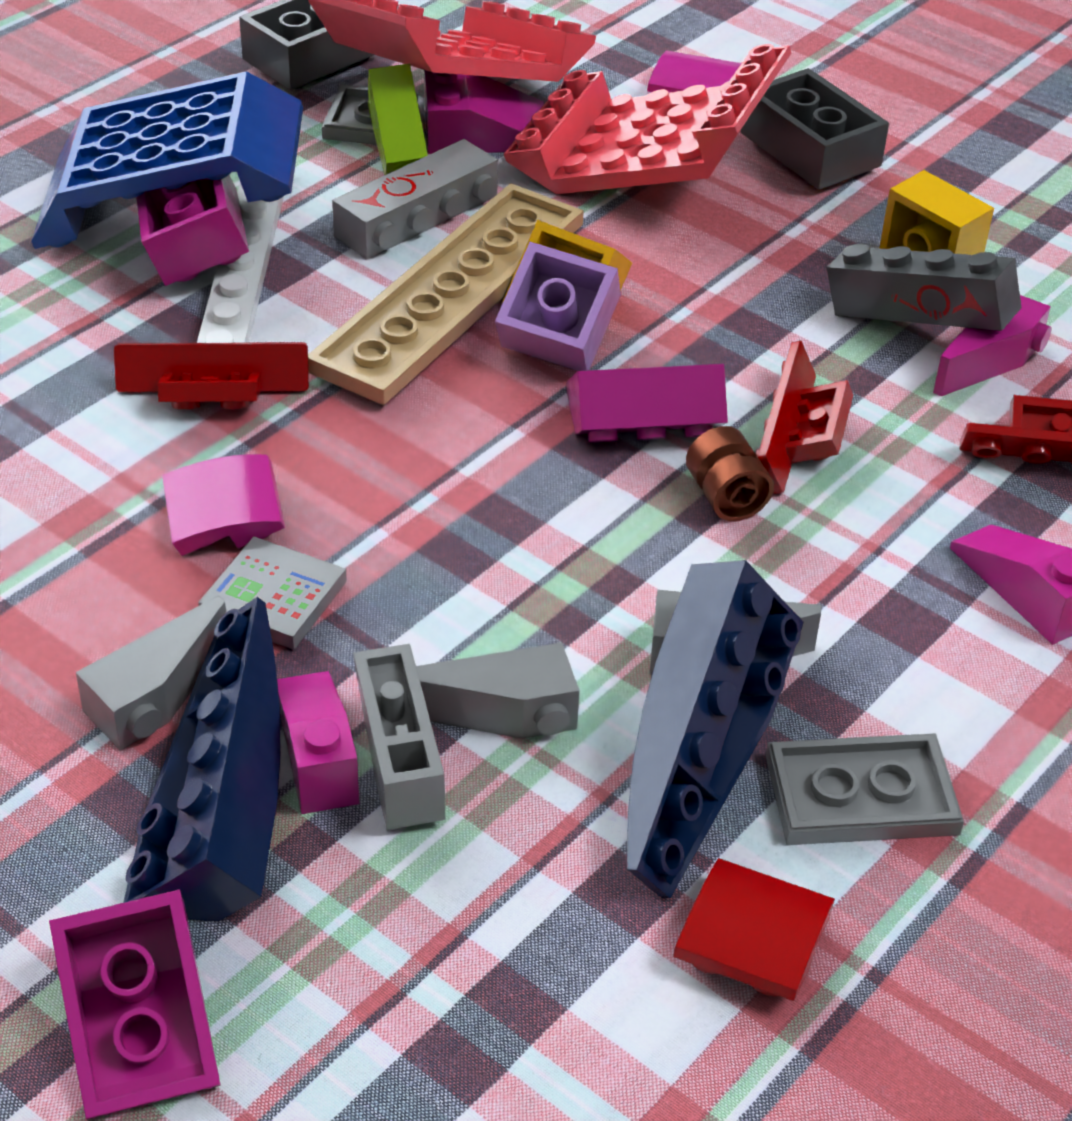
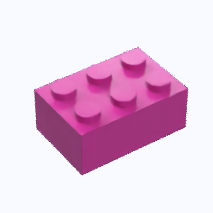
[136,175,249,286]

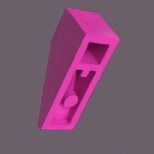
[933,295,1052,396]
[950,524,1072,645]
[277,671,360,814]

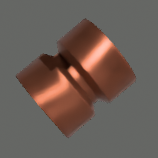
[686,426,774,521]

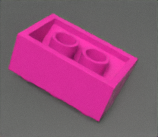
[566,364,728,443]

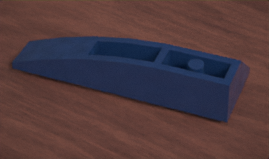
[627,560,804,898]
[123,597,281,922]

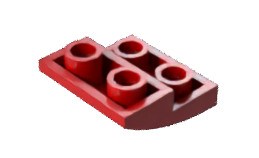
[673,858,835,1001]

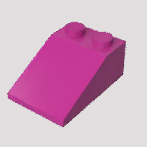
[424,70,544,154]
[49,889,221,1120]

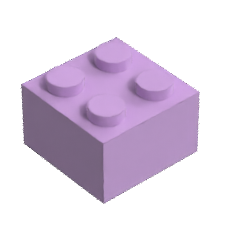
[495,242,621,371]

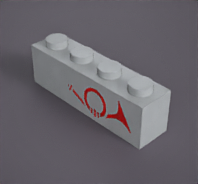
[332,139,498,259]

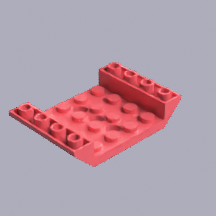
[308,0,596,82]
[504,44,791,194]

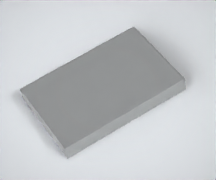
[765,733,964,845]

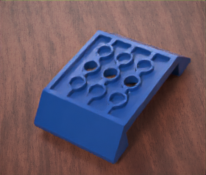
[31,71,303,249]

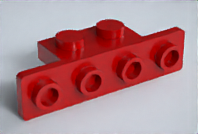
[755,340,854,494]
[114,342,309,409]
[959,395,1072,464]

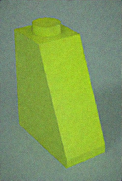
[368,63,428,175]

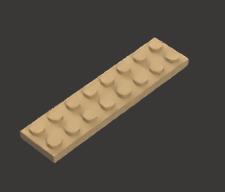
[308,183,584,405]

